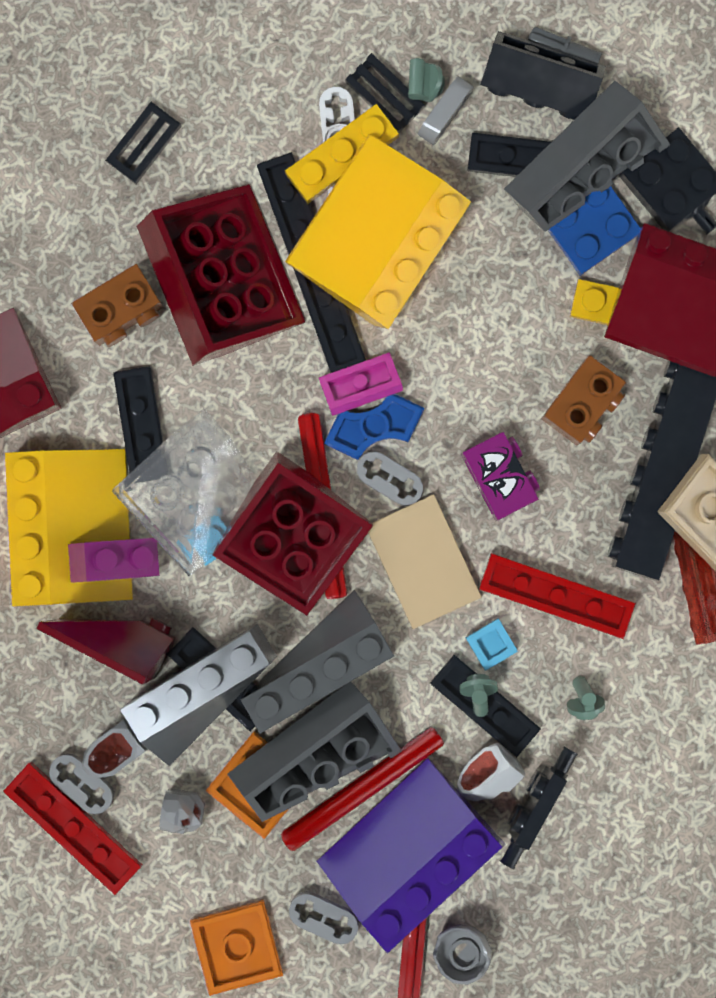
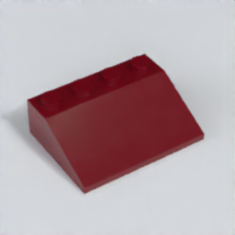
[136,184,305,366]
[604,223,716,377]

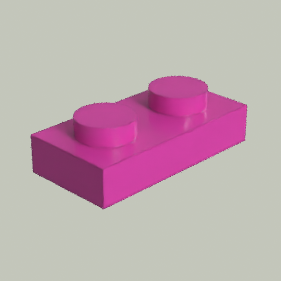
[319,352,403,416]

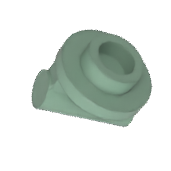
[408,58,445,102]
[460,674,498,717]
[567,676,605,720]

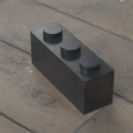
[480,31,606,120]

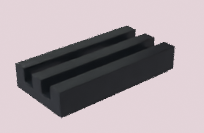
[345,53,425,133]
[105,101,181,184]

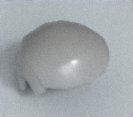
[433,924,492,985]

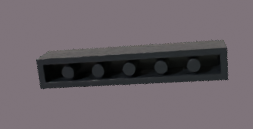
[607,360,716,581]

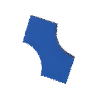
[324,394,424,460]

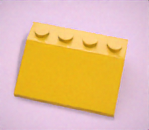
[285,134,471,329]
[5,449,133,607]

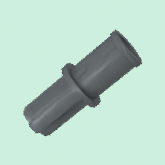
[528,27,602,63]

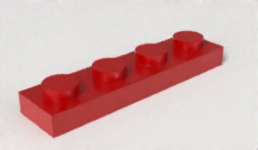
[478,553,636,639]
[3,761,143,895]

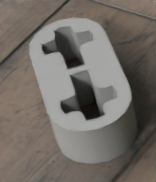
[418,76,474,146]
[357,452,423,506]
[49,754,114,814]
[289,891,358,945]

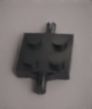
[619,127,716,235]
[500,746,578,870]

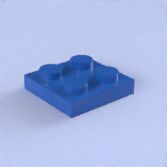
[548,187,641,276]

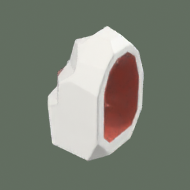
[457,743,525,801]

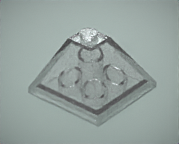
[112,408,256,576]

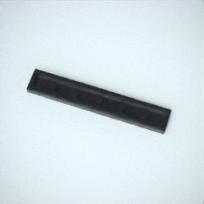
[257,152,366,373]

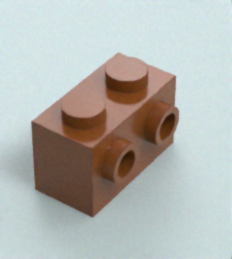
[71,264,163,347]
[541,355,626,446]

